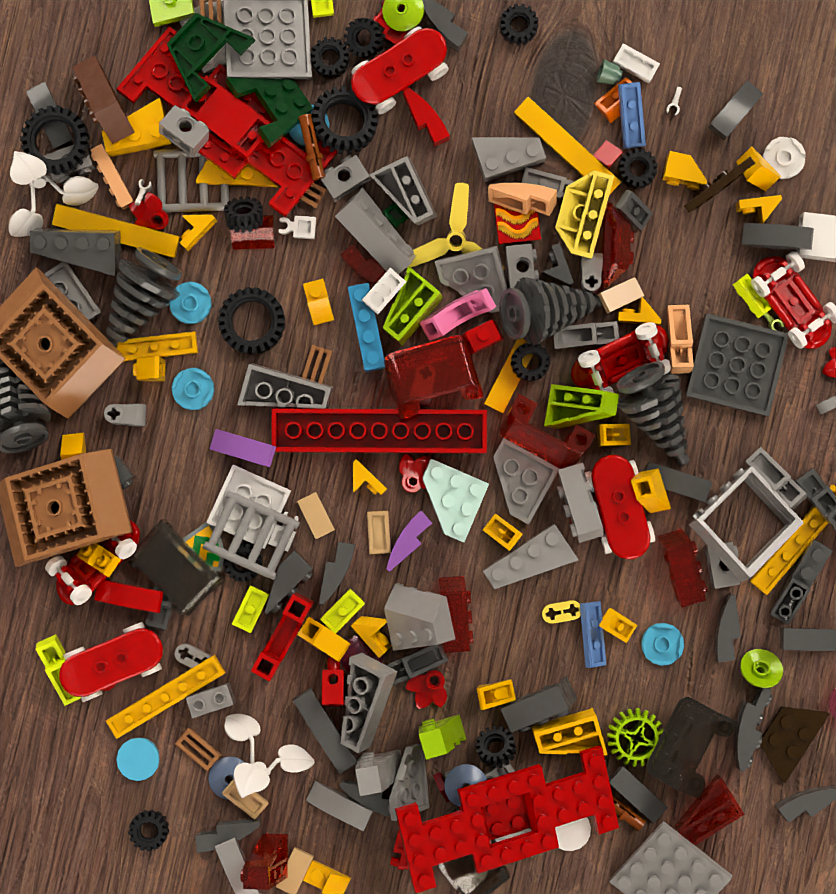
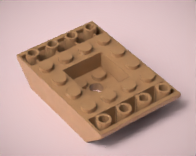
[0,268,126,419]
[0,449,133,567]

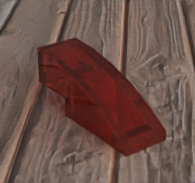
[340,244,399,295]

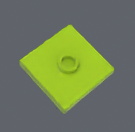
[149,0,195,27]

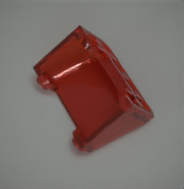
[384,335,483,420]

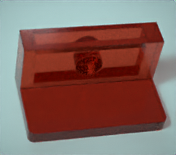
[230,215,275,250]

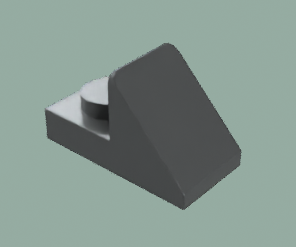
[615,189,653,231]
[541,243,574,287]

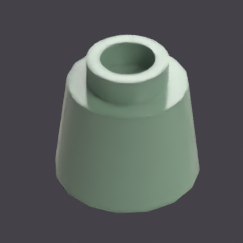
[596,59,623,85]

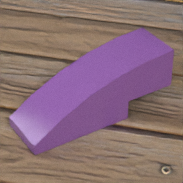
[210,429,276,467]
[386,511,432,572]

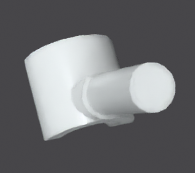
[666,87,682,116]
[135,179,152,206]

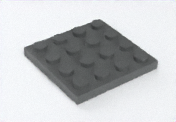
[685,313,789,417]

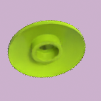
[382,0,424,32]
[740,649,783,688]

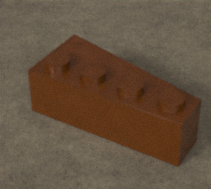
[73,55,135,144]

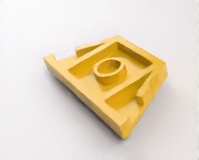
[196,142,278,187]

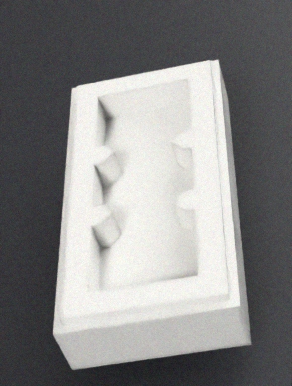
[612,44,660,83]
[362,268,406,315]

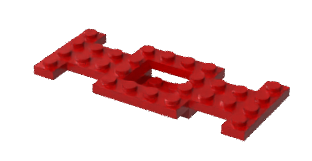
[116,26,337,218]
[395,745,619,893]

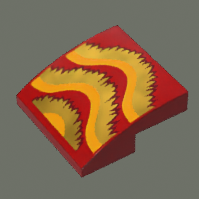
[494,204,541,245]

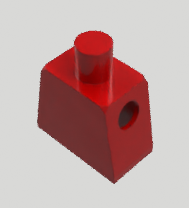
[460,319,505,357]
[322,658,345,707]

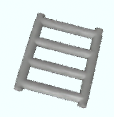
[153,149,229,212]
[202,491,300,580]

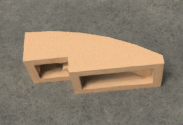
[488,183,557,216]
[667,305,694,374]

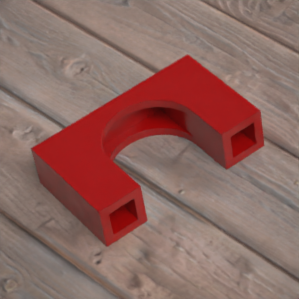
[251,592,315,682]

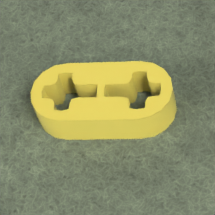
[542,600,581,624]

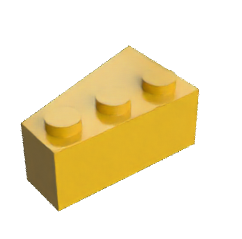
[102,98,172,157]
[531,708,607,755]

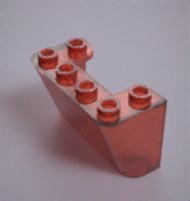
[500,394,595,469]

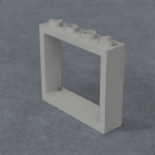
[689,466,804,582]

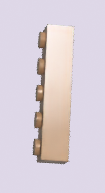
[90,144,134,210]

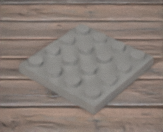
[222,0,312,79]
[609,821,732,894]

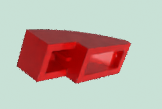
[402,87,450,147]
[94,580,164,613]

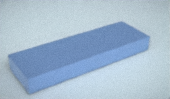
[618,82,646,149]
[580,601,606,668]

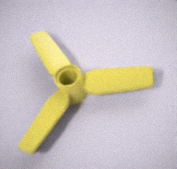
[407,182,505,271]

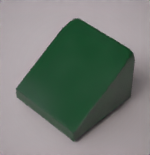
[382,202,409,230]

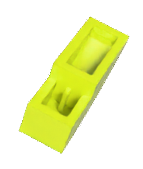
[36,634,81,706]

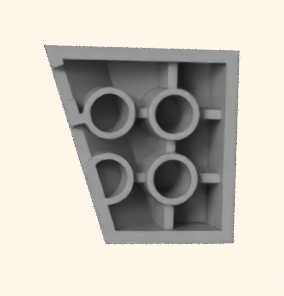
[384,583,455,651]

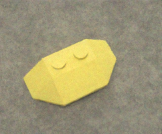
[555,170,614,259]

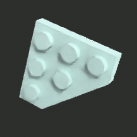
[422,459,489,542]

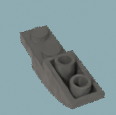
[770,539,833,625]
[734,687,773,772]

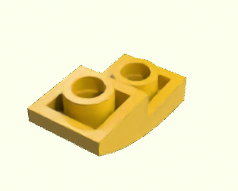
[77,543,121,577]

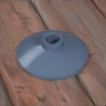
[209,756,245,800]
[445,764,487,806]

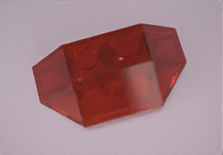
[601,203,634,290]

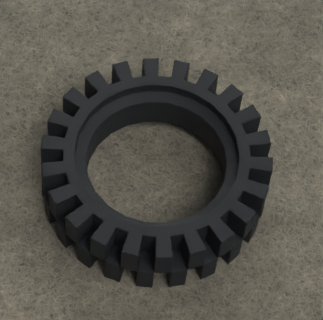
[312,86,378,155]
[20,105,90,175]
[218,287,285,355]

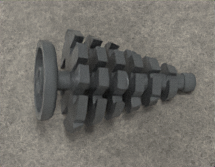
[106,247,182,348]
[499,277,603,345]
[0,359,51,454]
[616,361,689,466]

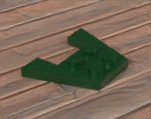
[167,13,256,103]
[226,77,313,148]

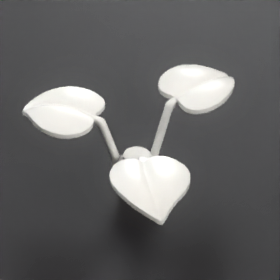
[8,151,98,237]
[224,714,315,798]

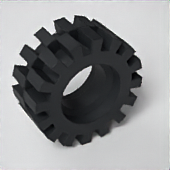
[500,4,538,46]
[344,18,385,57]
[311,37,349,79]
[618,148,658,189]
[224,196,264,233]
[511,343,550,382]
[223,543,263,582]
[476,726,516,769]
[128,810,169,851]

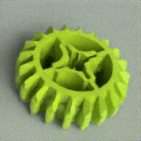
[607,708,665,767]

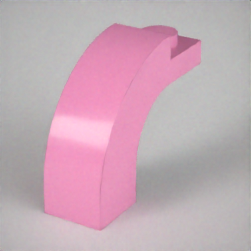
[419,288,496,341]

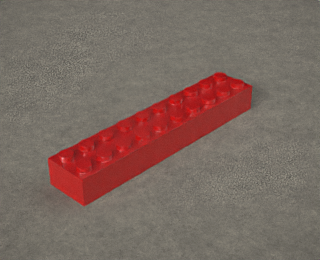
[271,409,487,454]

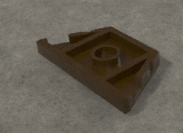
[684,157,755,213]
[760,706,829,783]

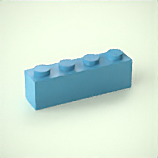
[348,283,386,372]

